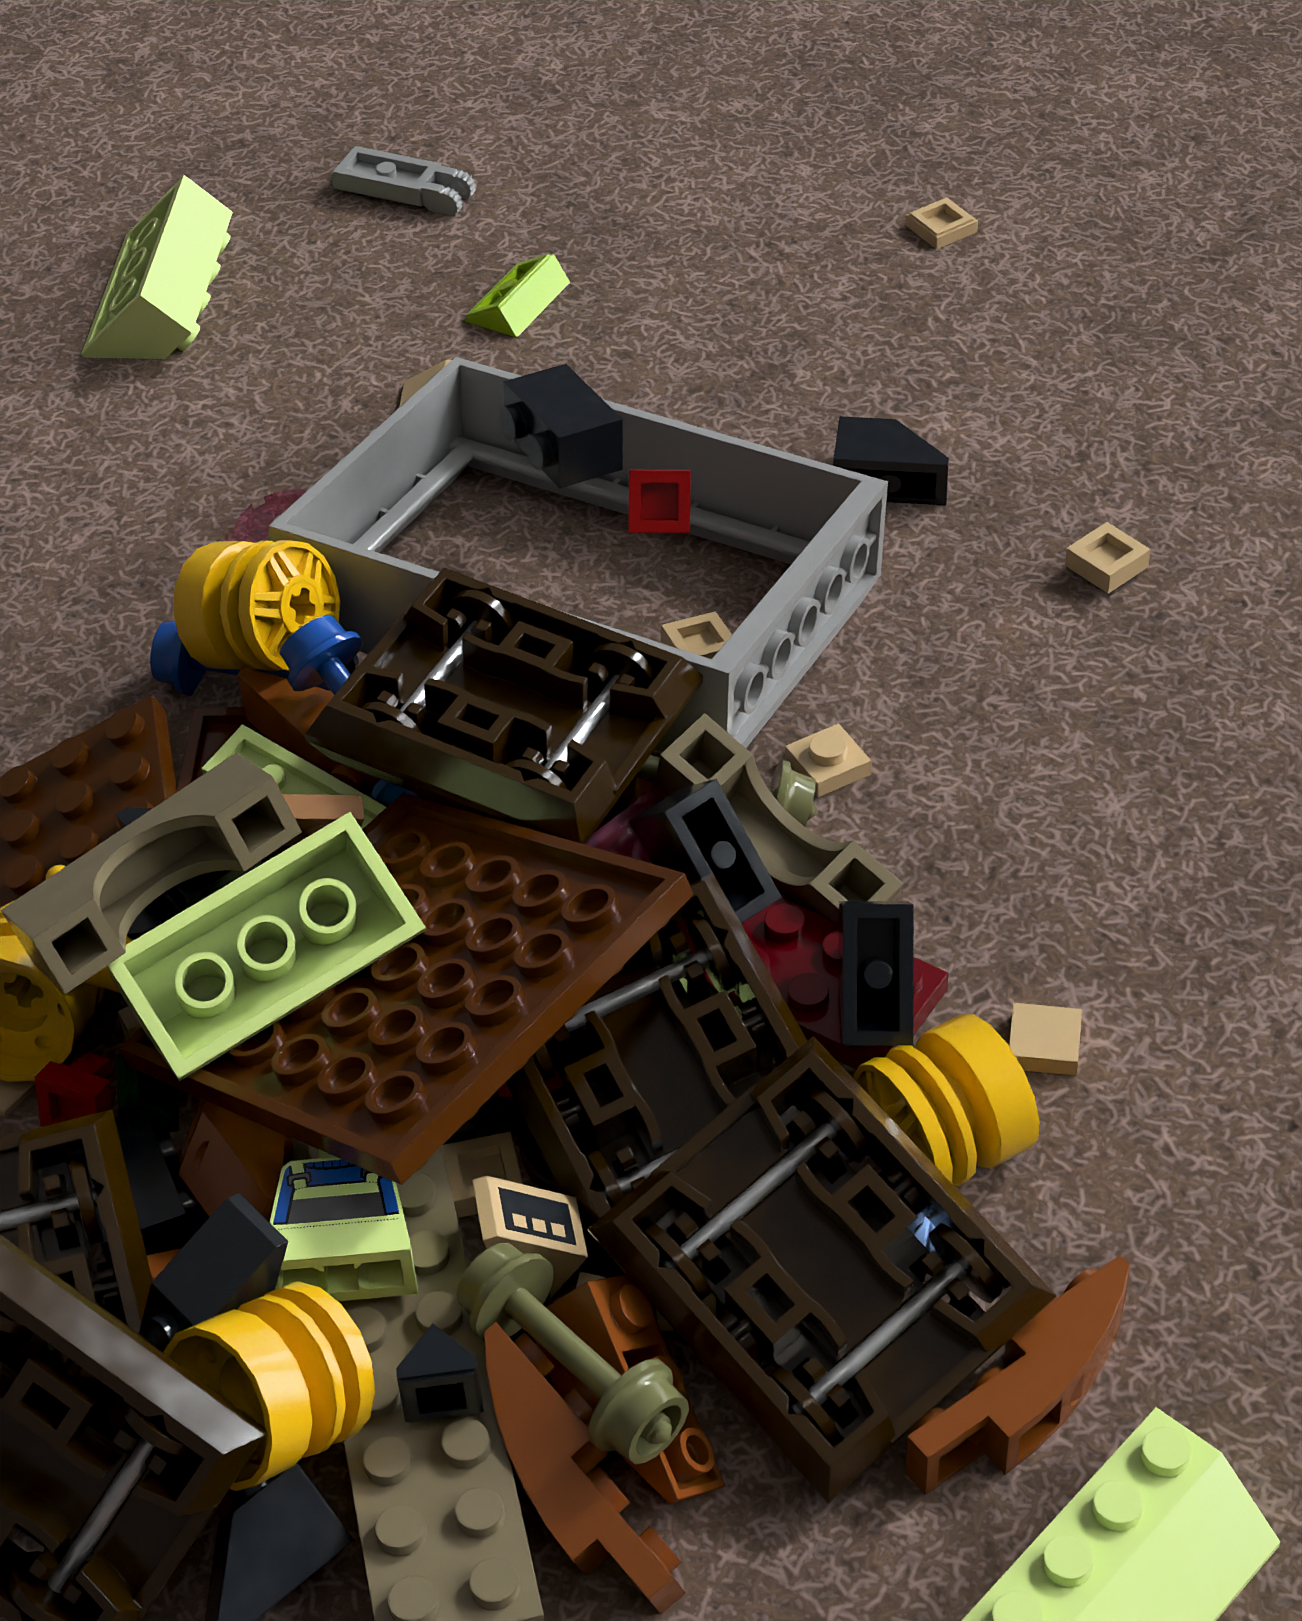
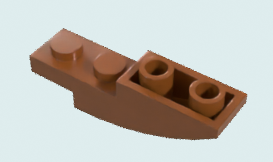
[906,1255,1131,1495]
[484,1322,685,1613]

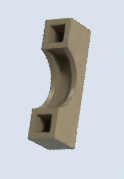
[653,713,904,925]
[1,753,302,994]

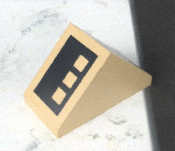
[472,1176,588,1298]

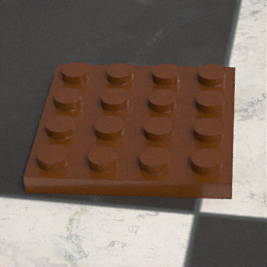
[0,695,177,907]

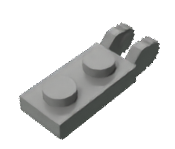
[331,146,477,216]

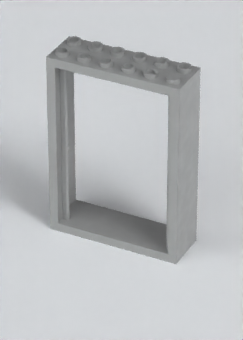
[268,357,888,753]

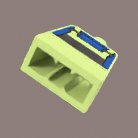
[270,1149,418,1301]

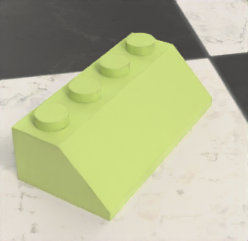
[81,175,233,359]
[107,812,426,1081]
[962,1407,1280,1621]

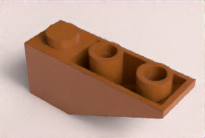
[178,1099,293,1223]
[534,1275,726,1504]

